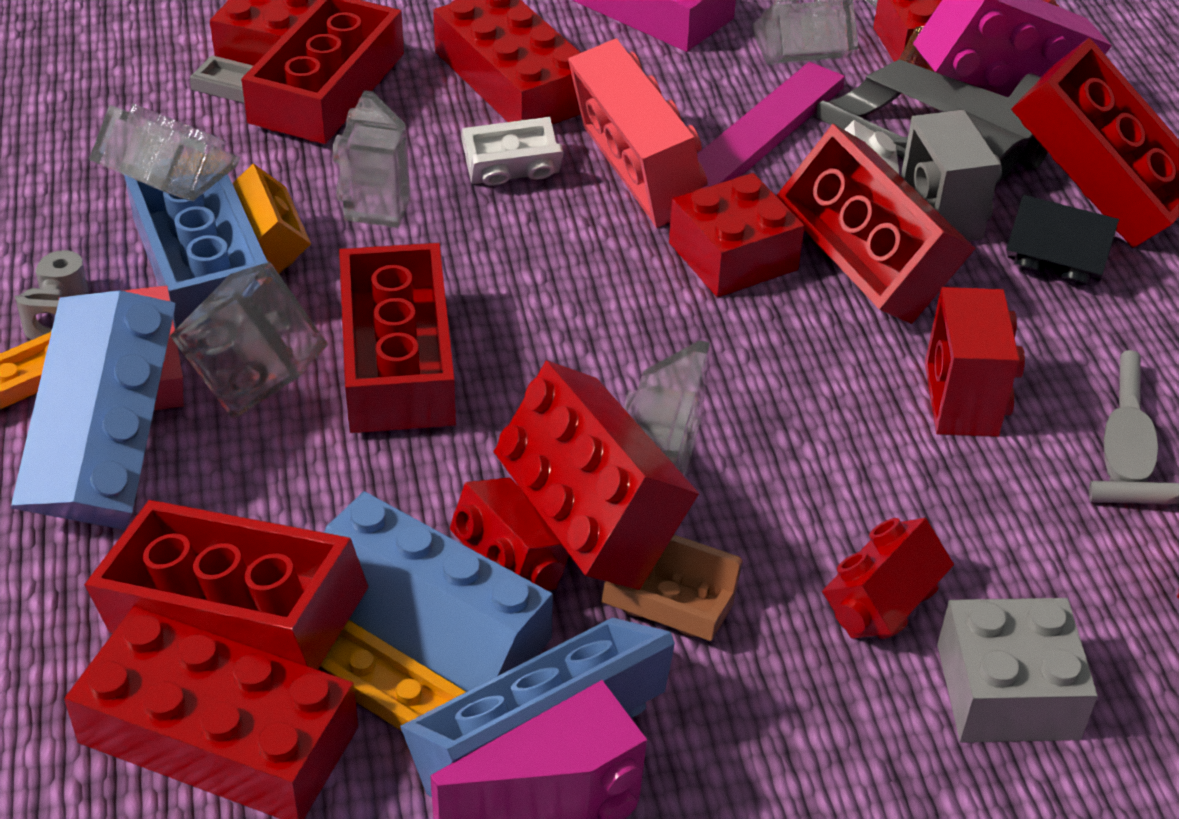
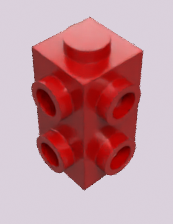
[449,477,569,591]
[822,517,954,639]

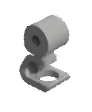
[15,250,89,340]

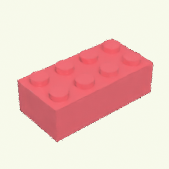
[568,38,708,228]

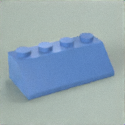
[124,153,271,337]
[11,290,176,530]
[324,491,553,692]
[400,617,675,797]

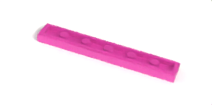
[697,62,845,188]

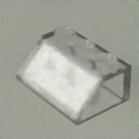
[624,340,710,478]

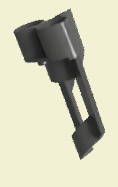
[817,60,1048,184]

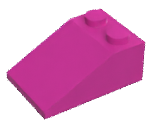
[430,680,647,819]

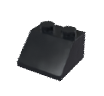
[1006,195,1119,285]

